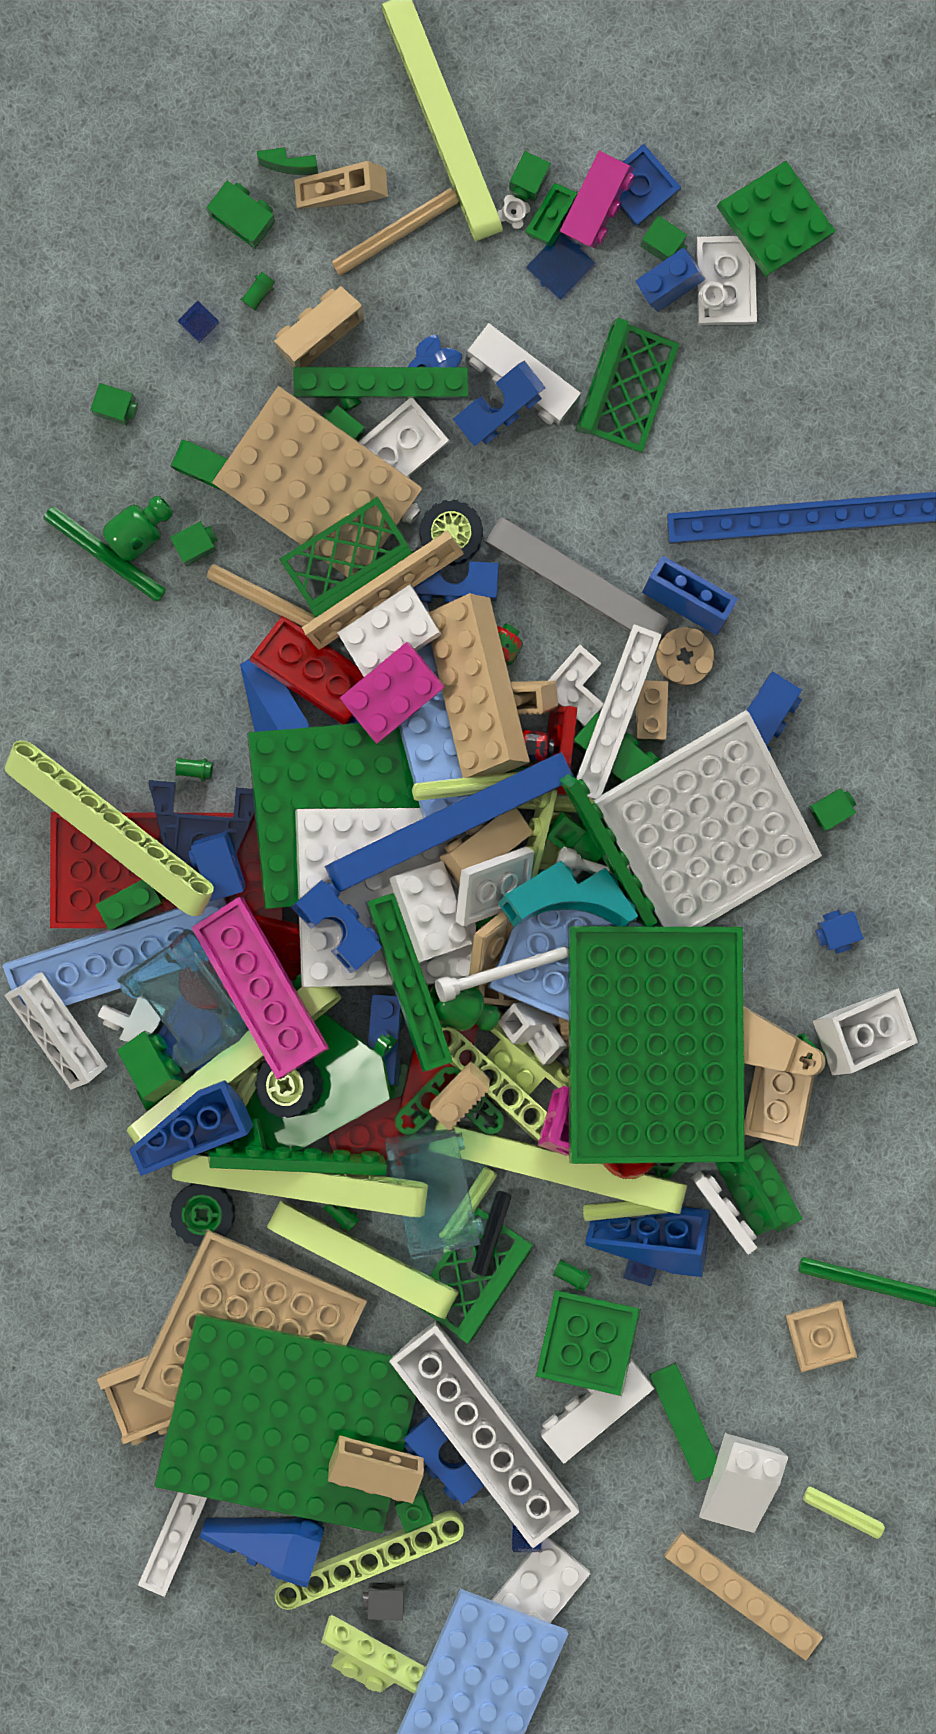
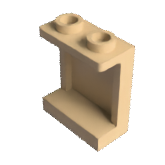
[97,1355,173,1446]

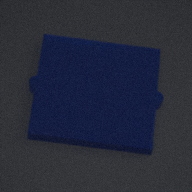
[526,232,595,300]

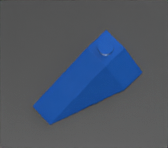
[240,659,311,732]
[129,1080,253,1176]
[585,1207,710,1277]
[199,1518,325,1588]

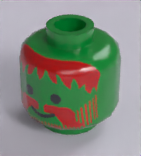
[497,623,523,665]

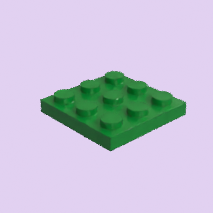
[716,161,835,277]
[536,1290,641,1397]

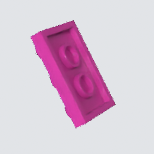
[340,642,445,744]

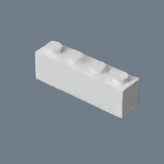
[467,323,581,426]
[541,1358,654,1464]

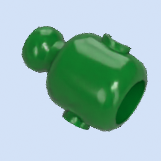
[103,496,173,561]
[430,977,500,1031]

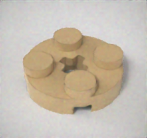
[656,627,714,686]

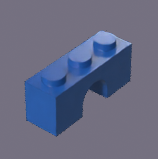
[453,360,546,446]
[413,561,498,604]
[291,880,382,973]
[368,995,405,1087]
[404,1413,484,1505]

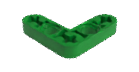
[394,1066,504,1135]

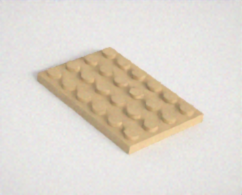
[212,385,422,577]

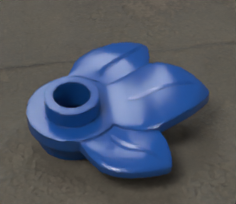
[408,335,462,367]

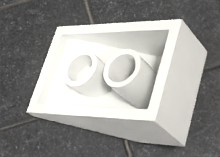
[813,988,918,1075]
[699,1433,788,1533]

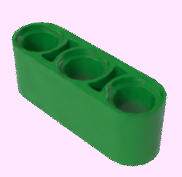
[170,440,228,492]

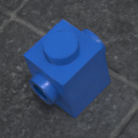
[815,910,864,954]

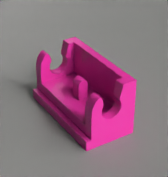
[538,1086,570,1156]

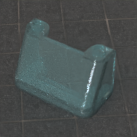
[117,929,249,1074]
[385,1128,484,1260]

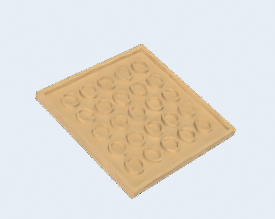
[133,1229,367,1409]

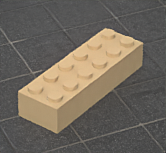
[428,593,530,778]

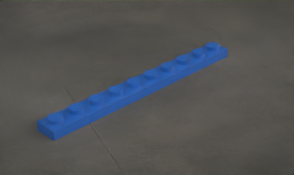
[667,492,936,544]

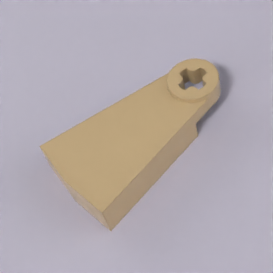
[743,1006,825,1077]

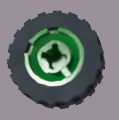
[170,1183,236,1247]

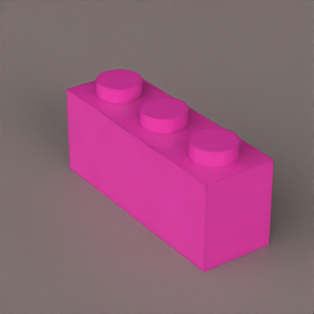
[560,150,635,248]

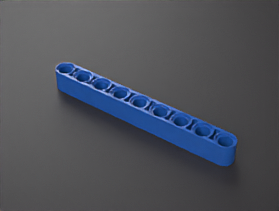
[324,752,574,893]

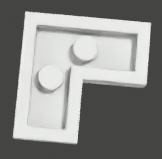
[548,645,604,727]

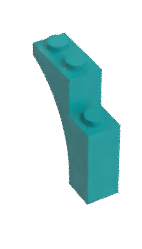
[498,860,638,927]

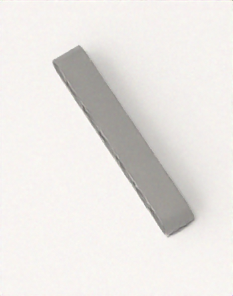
[485,517,669,634]

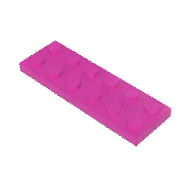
[192,897,329,1079]

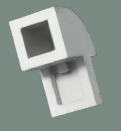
[98,996,168,1042]
[498,1002,567,1065]

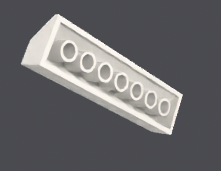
[389,1320,579,1548]

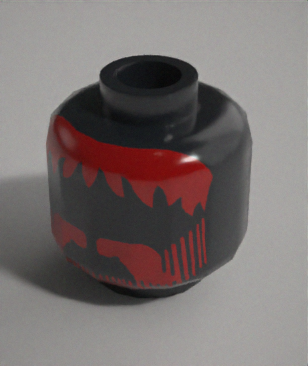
[521,729,554,767]

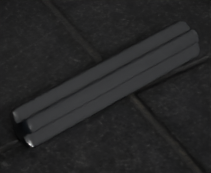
[471,1190,512,1276]

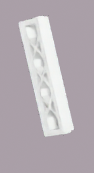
[4,972,108,1090]

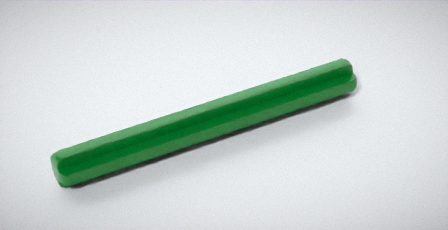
[43,507,166,602]
[798,1257,936,1307]

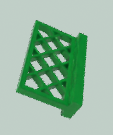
[575,317,679,453]
[279,496,414,617]
[415,1207,535,1344]

